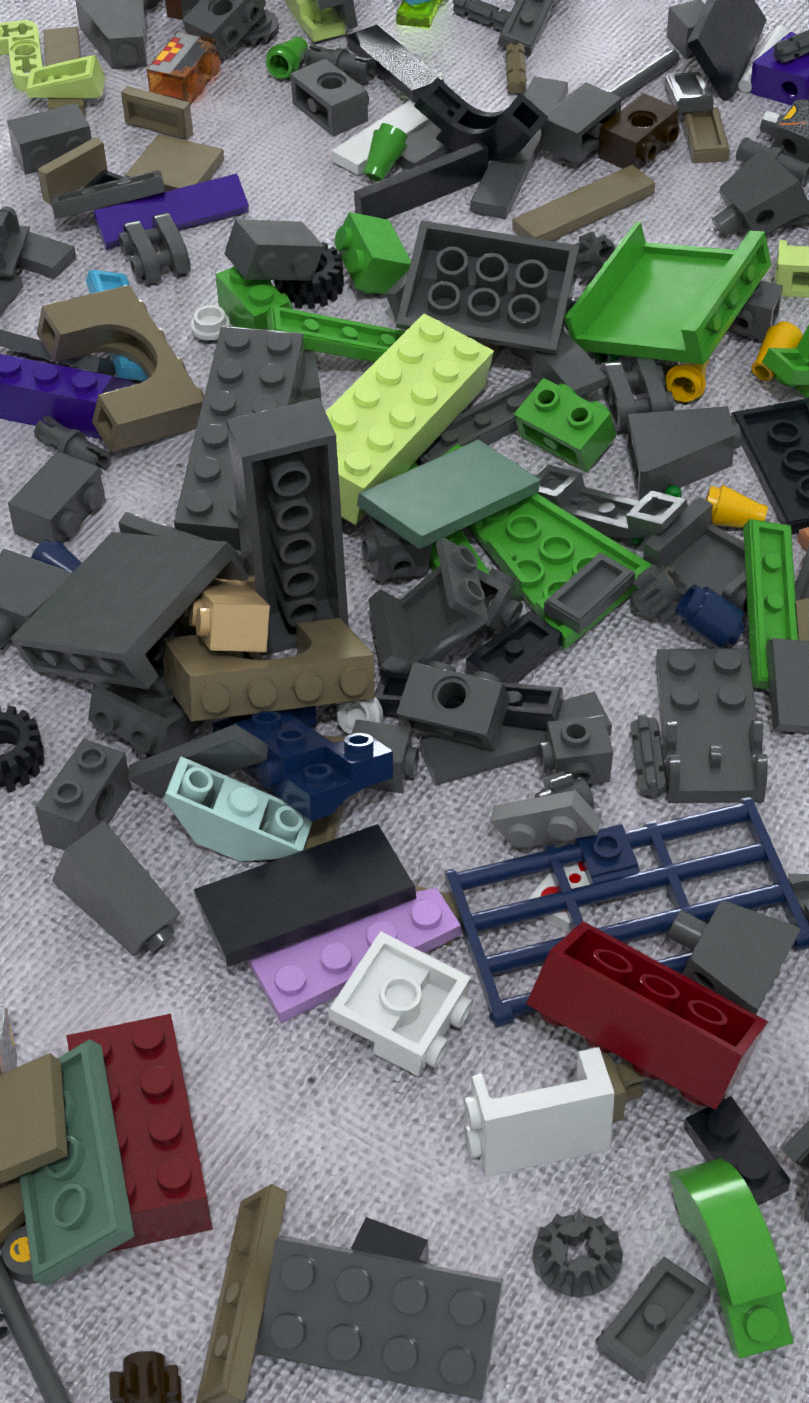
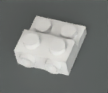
[328,931,473,1077]

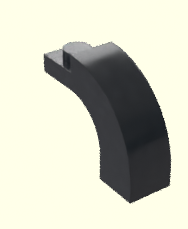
[414,77,548,161]

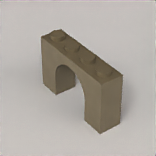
[37,285,204,452]
[163,618,375,722]

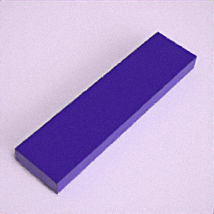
[94,173,249,250]

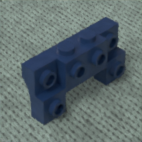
[212,706,394,821]

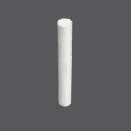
[738,25,788,93]

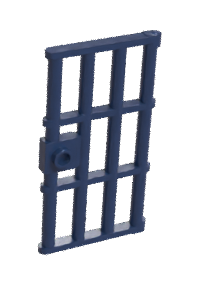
[444,797,809,1027]

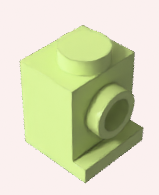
[775,240,809,298]

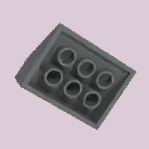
[396,220,579,354]

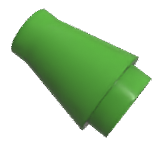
[266,36,308,79]
[363,123,408,182]

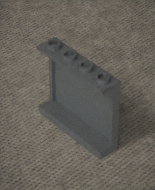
[10,532,249,689]

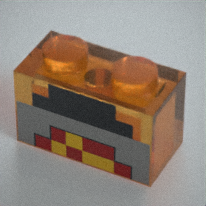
[146,32,220,106]

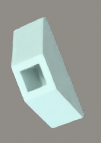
[163,756,312,862]

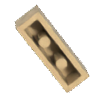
[182,578,270,652]

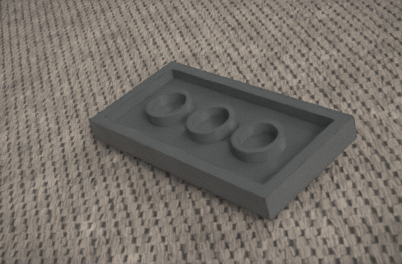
[257,1235,504,1400]

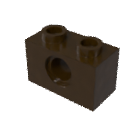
[598,93,680,170]

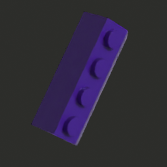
[0,354,133,440]

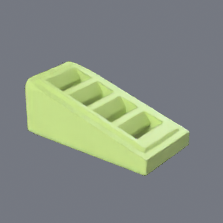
[25,55,105,98]

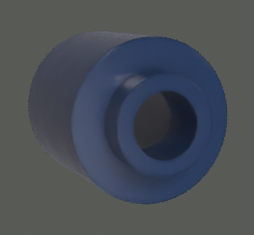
[675,584,745,648]

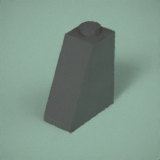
[75,0,148,69]
[626,406,741,501]
[52,821,180,956]

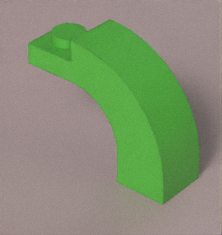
[669,1158,793,1359]

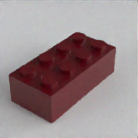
[526,921,768,1110]
[66,1014,213,1253]

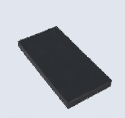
[687,0,767,101]
[731,398,809,535]
[193,824,417,967]

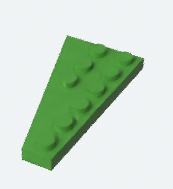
[442,444,652,650]

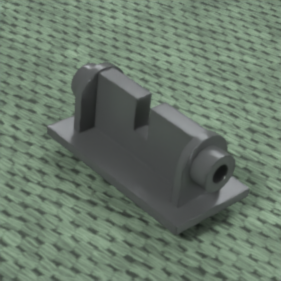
[0,206,30,277]

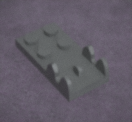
[656,648,768,803]

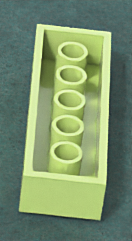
[326,314,494,525]

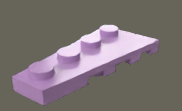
[246,887,461,1023]

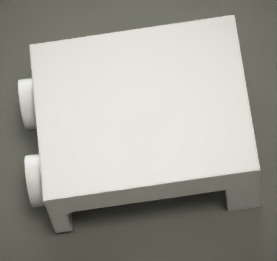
[463,1047,615,1177]

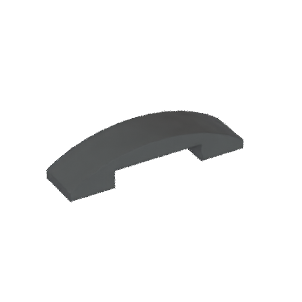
[536,465,688,538]

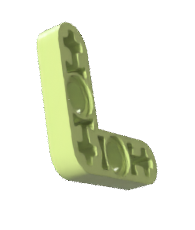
[0,20,45,91]

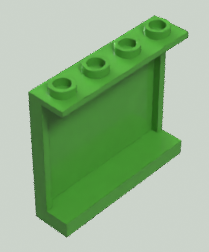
[565,222,772,365]

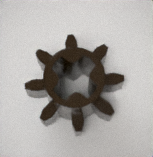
[109,1351,182,1403]

